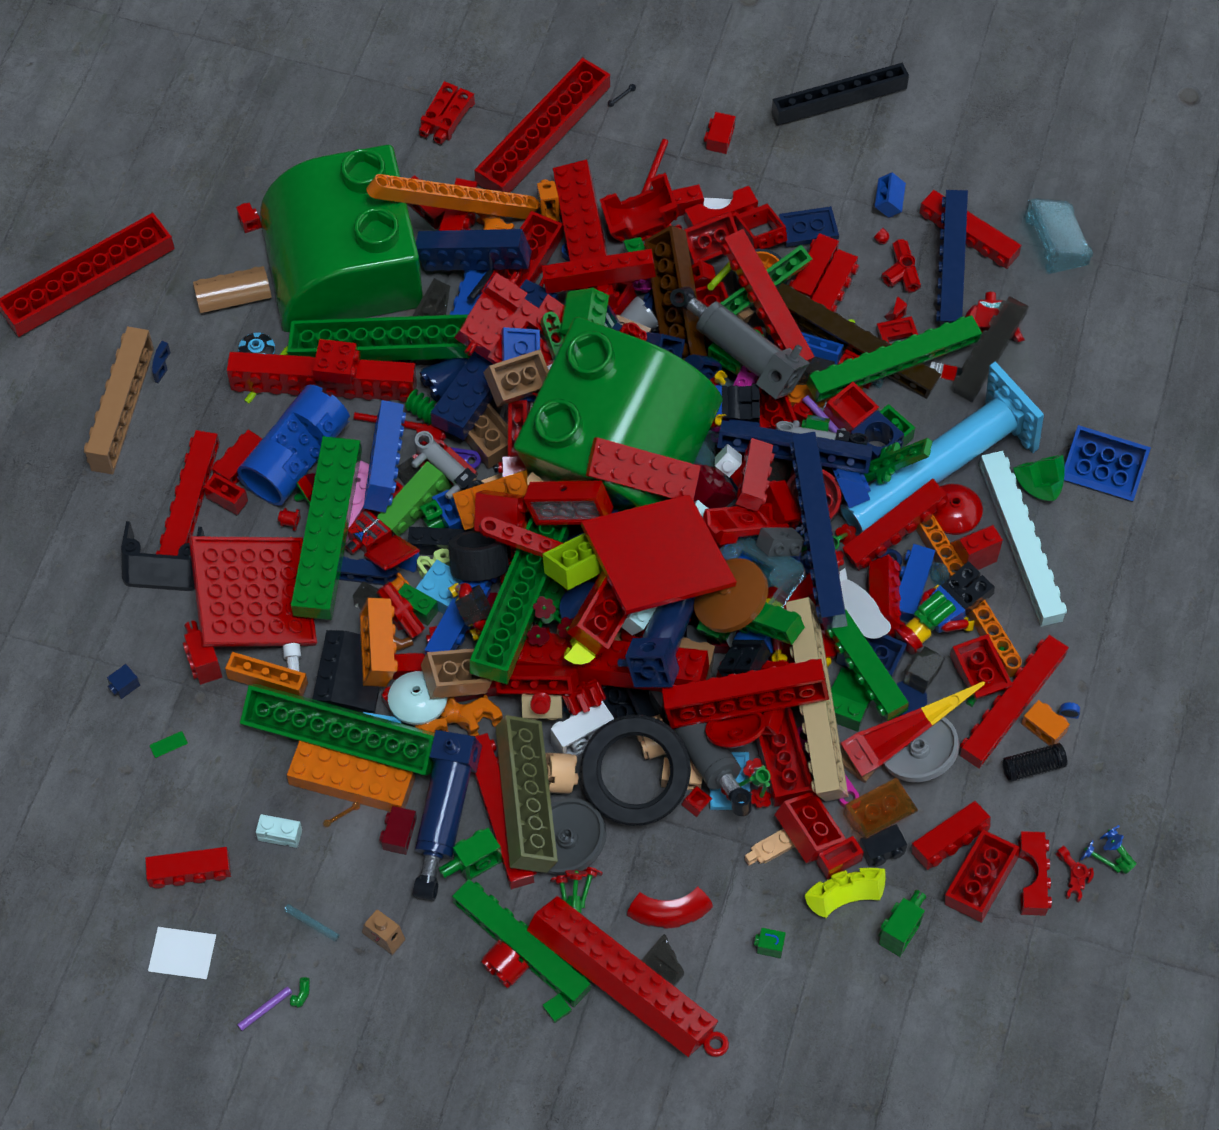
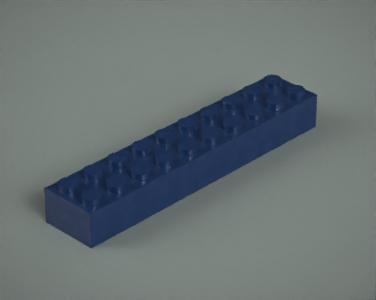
[431,279,558,440]
[790,431,848,630]

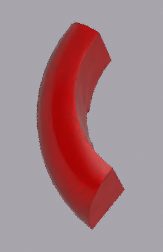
[627,886,713,929]

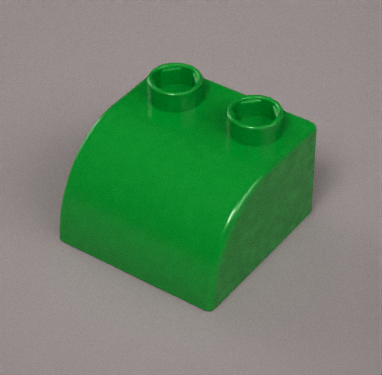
[260,145,424,332]
[514,317,723,512]

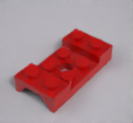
[702,503,789,545]

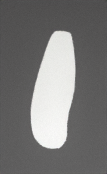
[841,579,891,639]

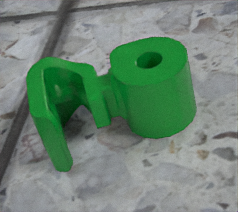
[419,499,445,528]

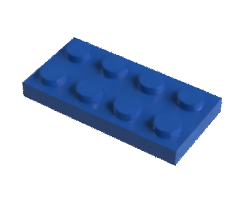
[502,327,540,404]

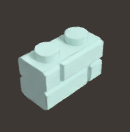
[256,814,302,848]

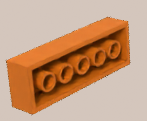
[287,740,415,812]

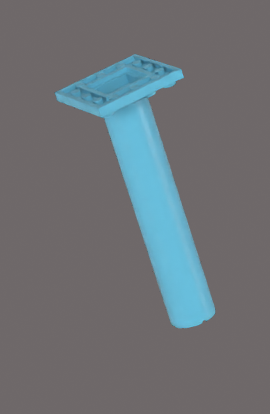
[840,361,1044,535]

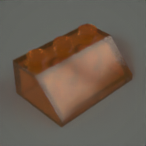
[843,777,918,839]

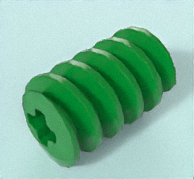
[405,389,436,425]

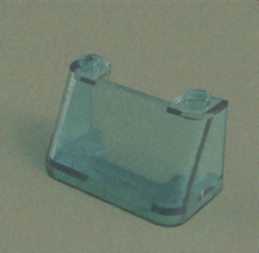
[1024,198,1093,274]

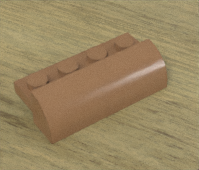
[193,266,272,313]

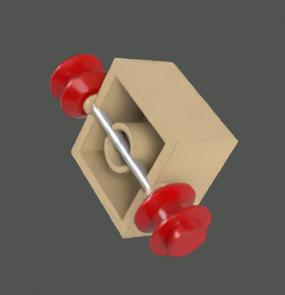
[522,692,564,720]

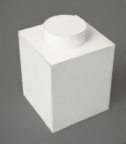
[715,444,742,477]

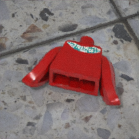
[965,292,1025,342]

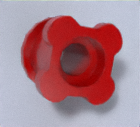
[278,508,301,531]

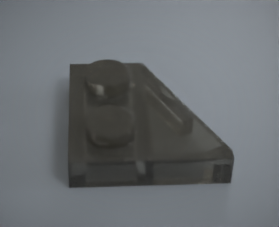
[641,934,684,987]

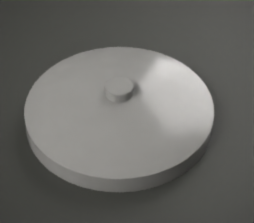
[884,717,959,782]

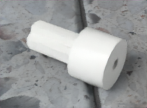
[283,643,301,671]

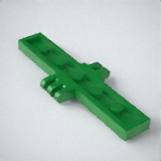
[863,438,933,485]

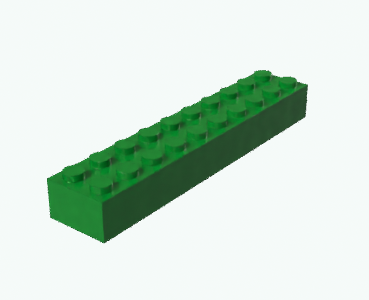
[287,314,473,361]
[291,436,362,620]
[470,516,571,685]
[240,684,435,775]

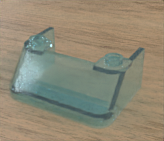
[720,535,805,608]

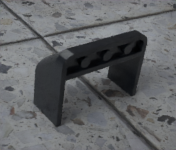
[121,521,205,591]

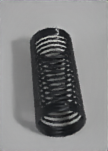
[1002,743,1068,782]

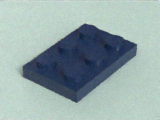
[779,206,839,247]

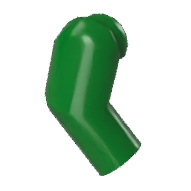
[290,977,310,1008]

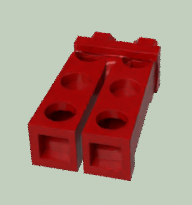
[419,81,475,144]

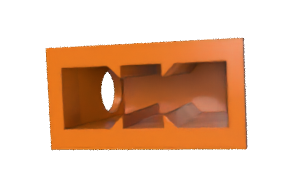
[537,179,560,222]

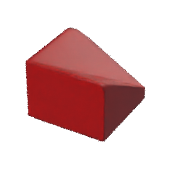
[884,297,907,321]
[682,786,712,817]

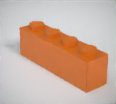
[225,652,308,696]

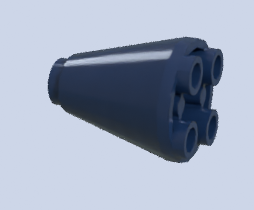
[420,358,468,402]

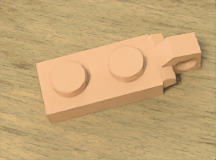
[744,829,795,866]

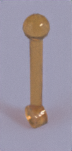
[323,802,360,827]

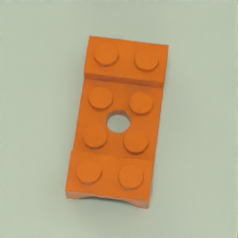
[453,470,528,530]

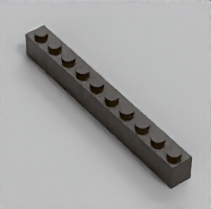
[777,283,941,399]

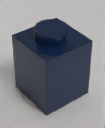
[107,664,140,699]

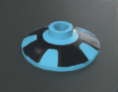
[238,333,275,354]

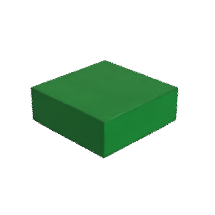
[543,993,572,1023]

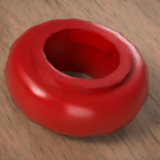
[703,1031,729,1057]

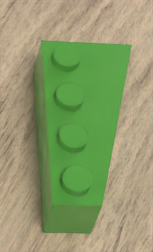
[377,461,453,536]

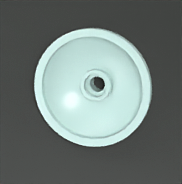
[388,671,447,725]

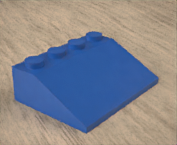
[1064,425,1151,501]

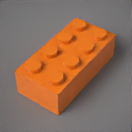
[360,598,398,687]

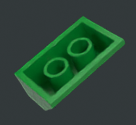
[560,288,609,335]

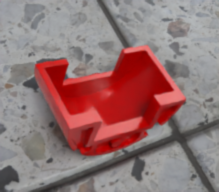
[599,173,679,241]

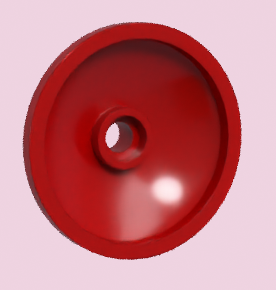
[933,484,983,535]
[705,712,766,748]

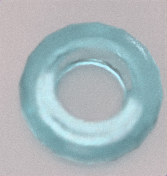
[930,562,949,585]

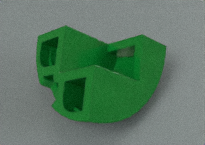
[1013,455,1065,501]

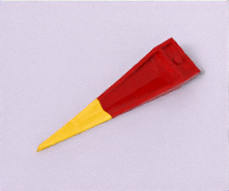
[840,682,985,778]

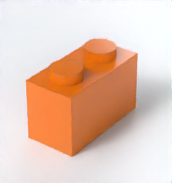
[1021,700,1070,748]

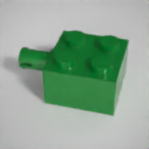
[438,828,502,881]
[878,890,926,957]

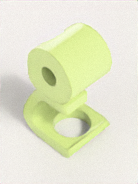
[417,548,450,579]

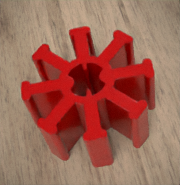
[562,678,606,715]

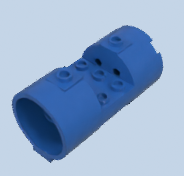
[237,385,350,505]

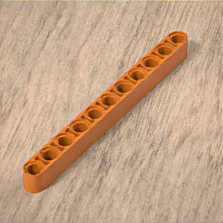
[366,174,540,219]
[916,514,1022,677]

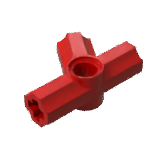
[881,239,921,293]
[376,582,425,638]

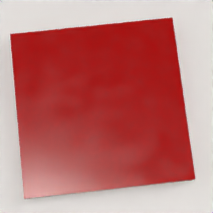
[581,494,737,615]
[189,536,317,646]

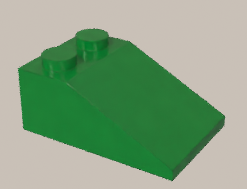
[831,668,871,732]

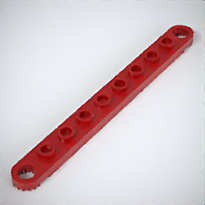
[479,517,600,577]

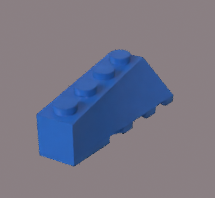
[832,468,871,508]

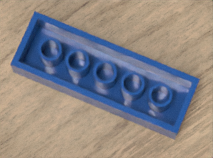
[363,400,406,513]

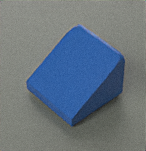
[398,553,420,572]

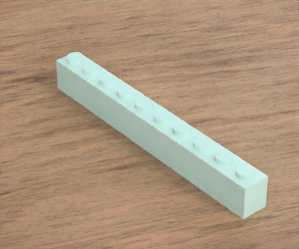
[979,451,1067,627]

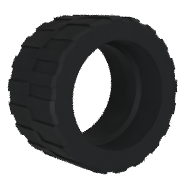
[448,530,509,582]

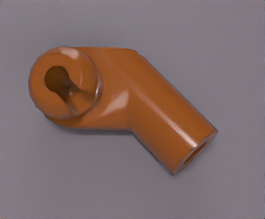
[393,636,414,651]

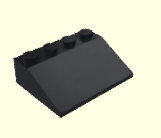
[312,630,380,713]

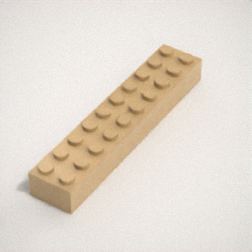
[784,597,849,801]

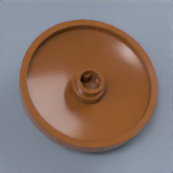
[694,558,768,633]

